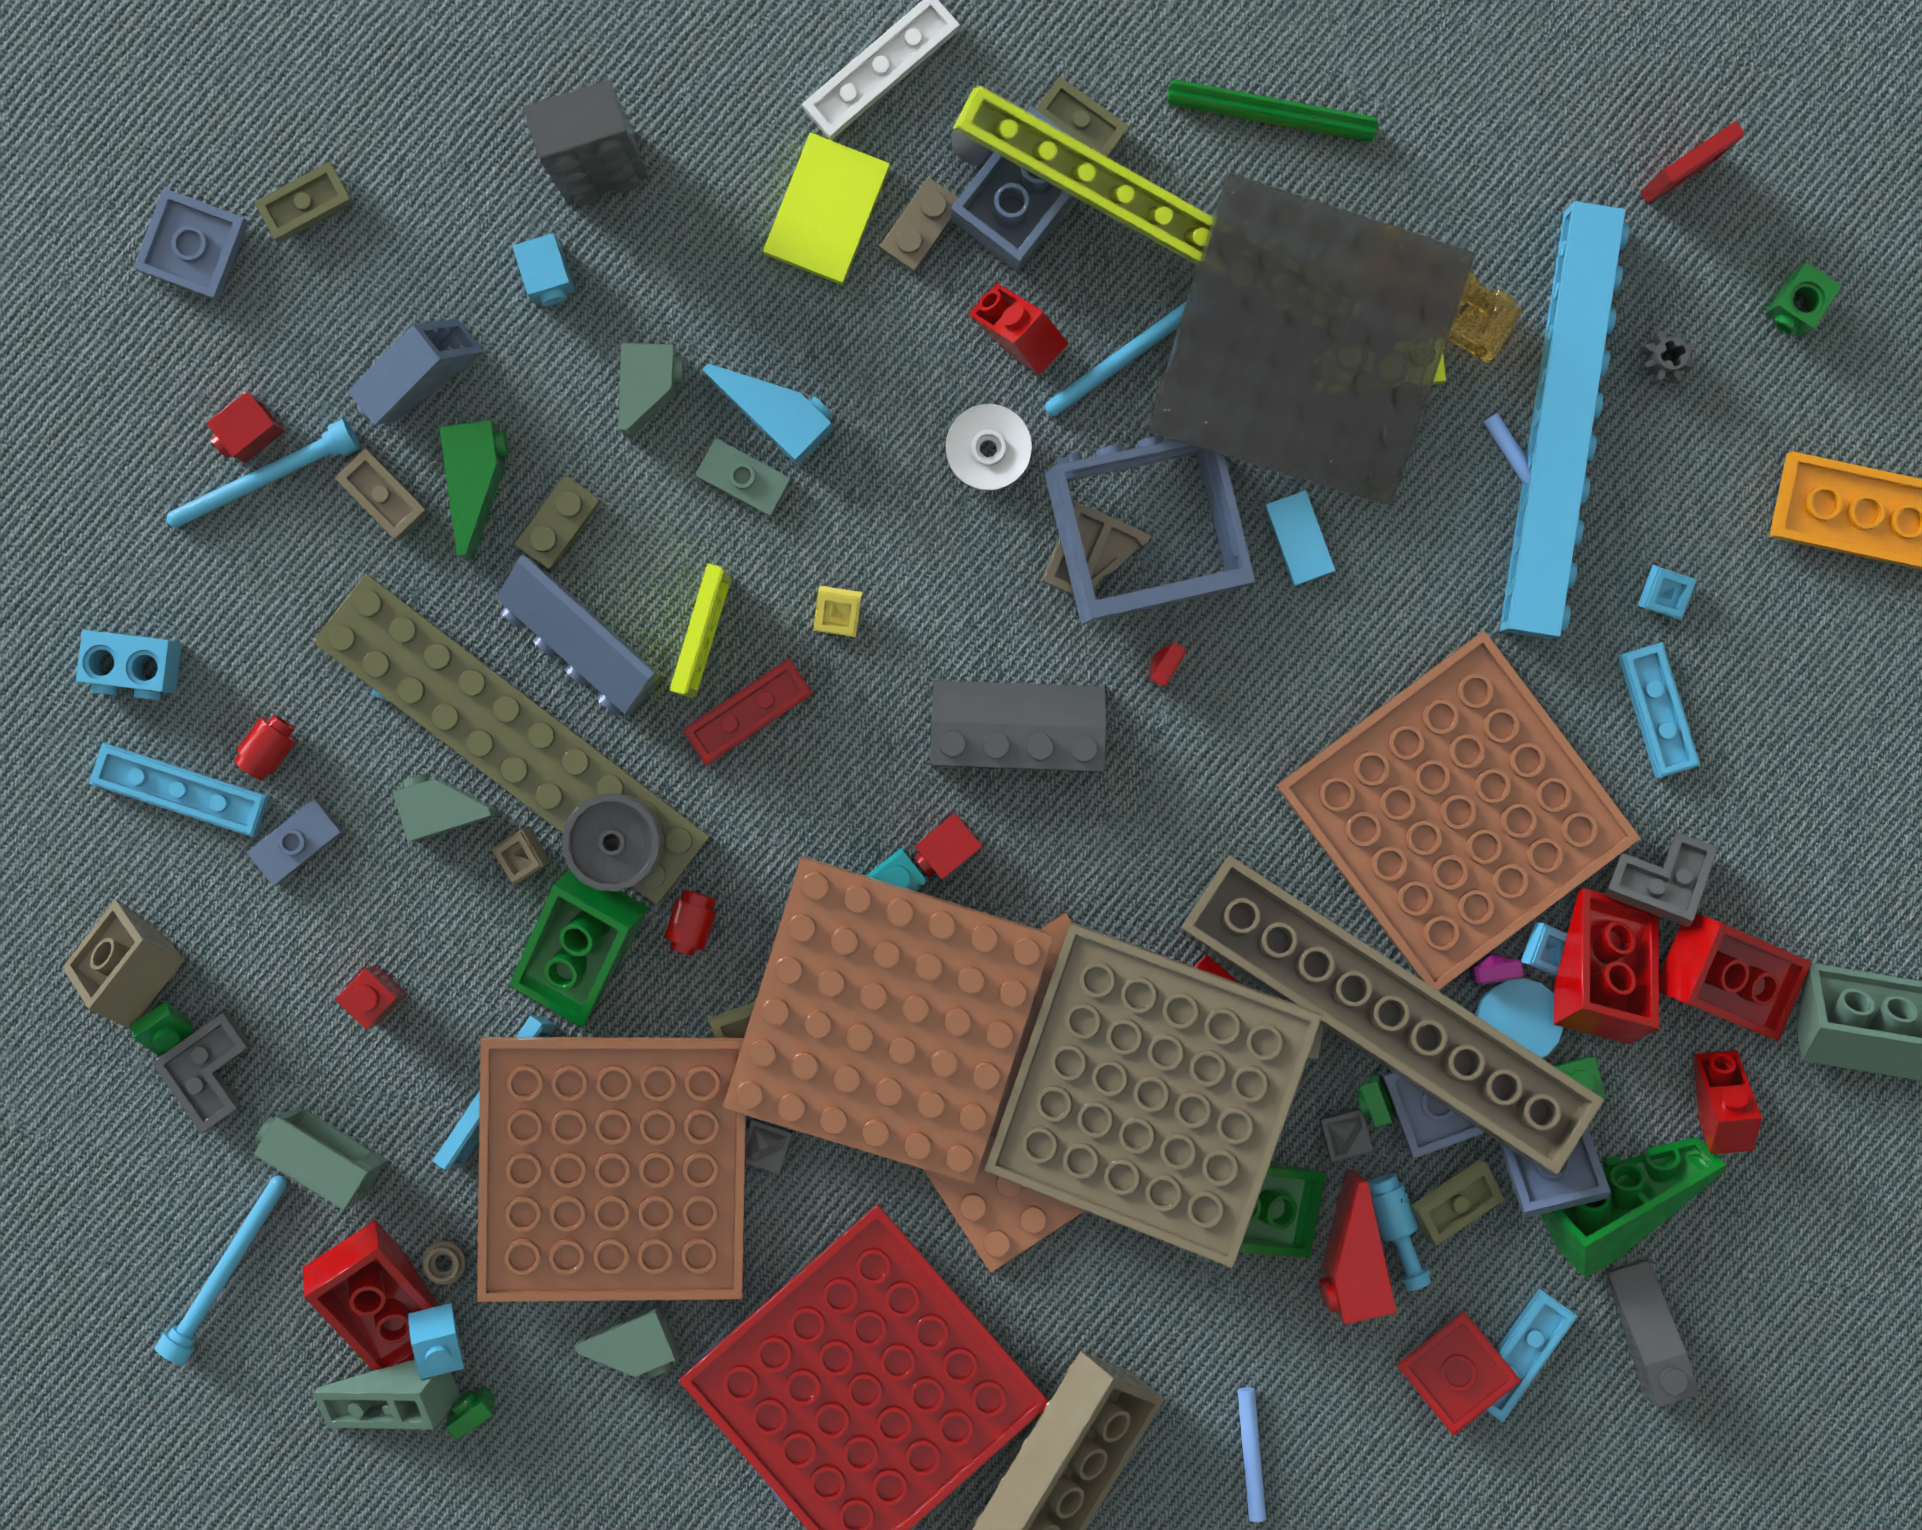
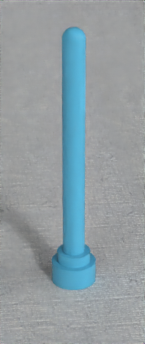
[1045,277,1224,416]
[166,418,361,528]
[155,1175,287,1365]

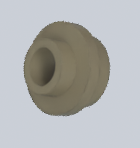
[422,1241,466,1285]

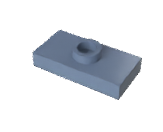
[246,798,344,886]

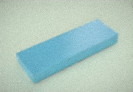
[1618,642,1701,778]
[1486,1288,1578,1422]

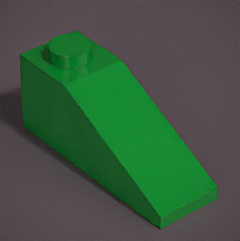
[439,420,509,560]

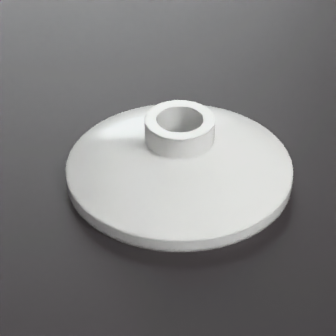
[945,404,1032,490]

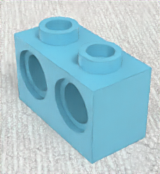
[76,630,182,701]

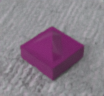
[1470,954,1524,985]

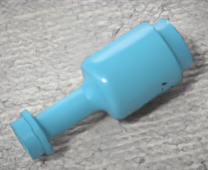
[1368,1173,1431,1291]

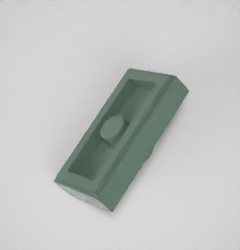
[695,438,792,518]

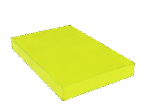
[763,132,890,285]
[670,563,732,699]

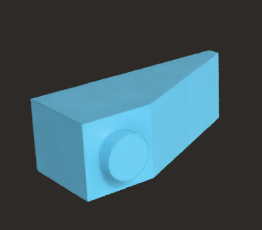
[702,364,834,466]

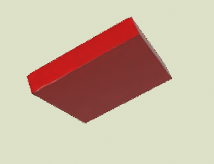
[1640,121,1745,204]
[1396,1310,1522,1436]

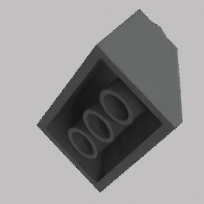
[930,680,1106,772]

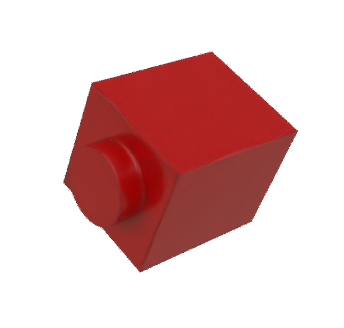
[206,391,285,463]
[914,813,982,879]
[335,965,408,1030]

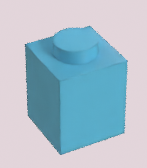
[512,233,576,306]
[408,1303,464,1380]

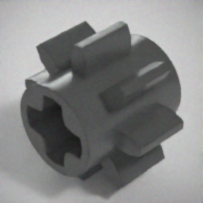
[1639,330,1696,384]

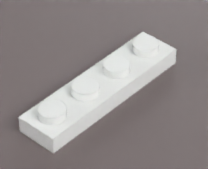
[802,0,960,140]

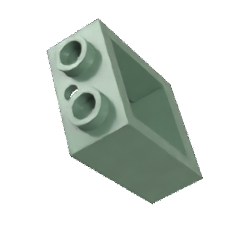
[253,1106,388,1210]

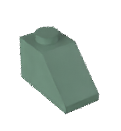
[618,343,685,436]
[392,774,499,842]
[574,1303,680,1378]

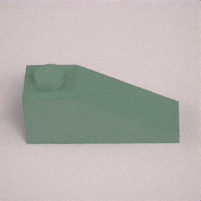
[313,1360,461,1430]

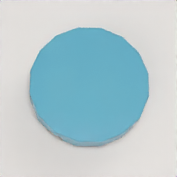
[1475,977,1563,1058]

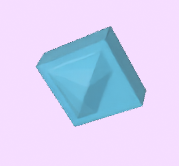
[1637,565,1697,620]
[1521,922,1567,977]

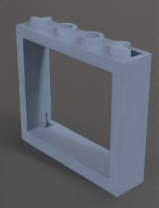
[1044,428,1256,625]

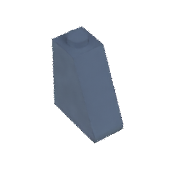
[348,318,484,426]

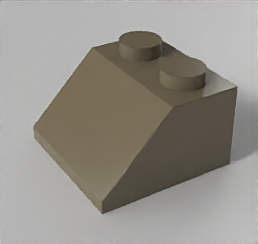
[62,900,184,1029]

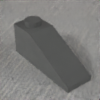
[1606,1259,1700,1408]

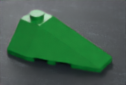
[1540,1136,1727,1278]

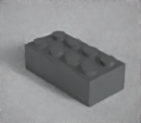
[522,79,649,206]

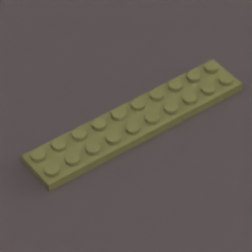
[312,573,711,905]

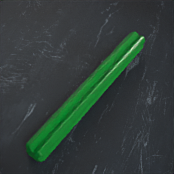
[1167,79,1378,142]

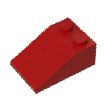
[1554,888,1659,1045]
[1659,913,1812,1041]
[1318,1169,1397,1324]
[303,1220,439,1371]

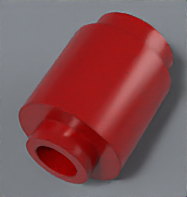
[234,714,297,781]
[663,889,717,956]

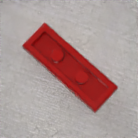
[682,658,813,766]

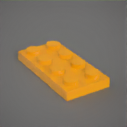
[1769,451,1922,570]

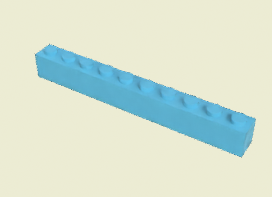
[1499,201,1629,640]

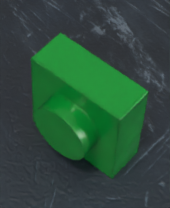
[130,1002,195,1057]
[1552,1055,1606,1099]
[1357,1073,1395,1128]
[446,1385,495,1441]

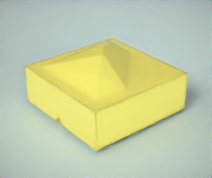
[813,586,863,637]

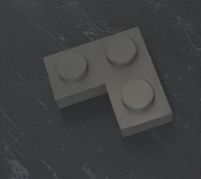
[1605,832,1718,927]
[152,1011,252,1134]

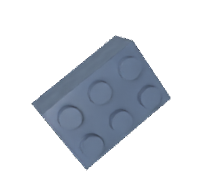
[951,105,1076,273]

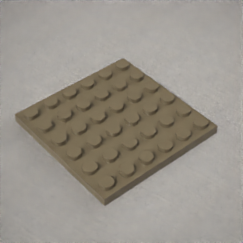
[984,922,1323,1268]

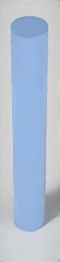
[1483,413,1531,485]
[1237,1387,1266,1522]

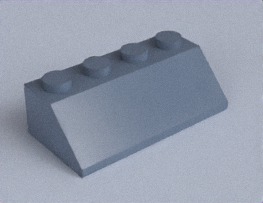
[496,555,665,716]

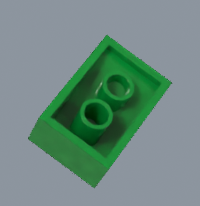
[509,870,649,1028]
[1239,1162,1326,1258]

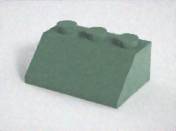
[1797,963,1922,1081]

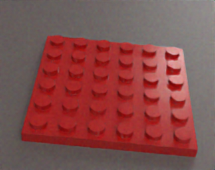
[679,1203,1050,1530]

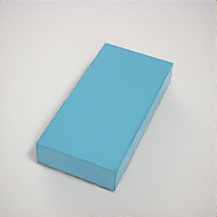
[1264,490,1335,587]

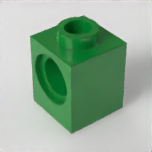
[1764,262,1842,337]

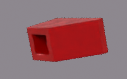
[968,283,1069,375]
[1693,1050,1762,1154]

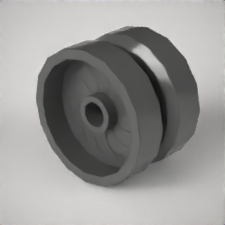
[562,794,665,891]

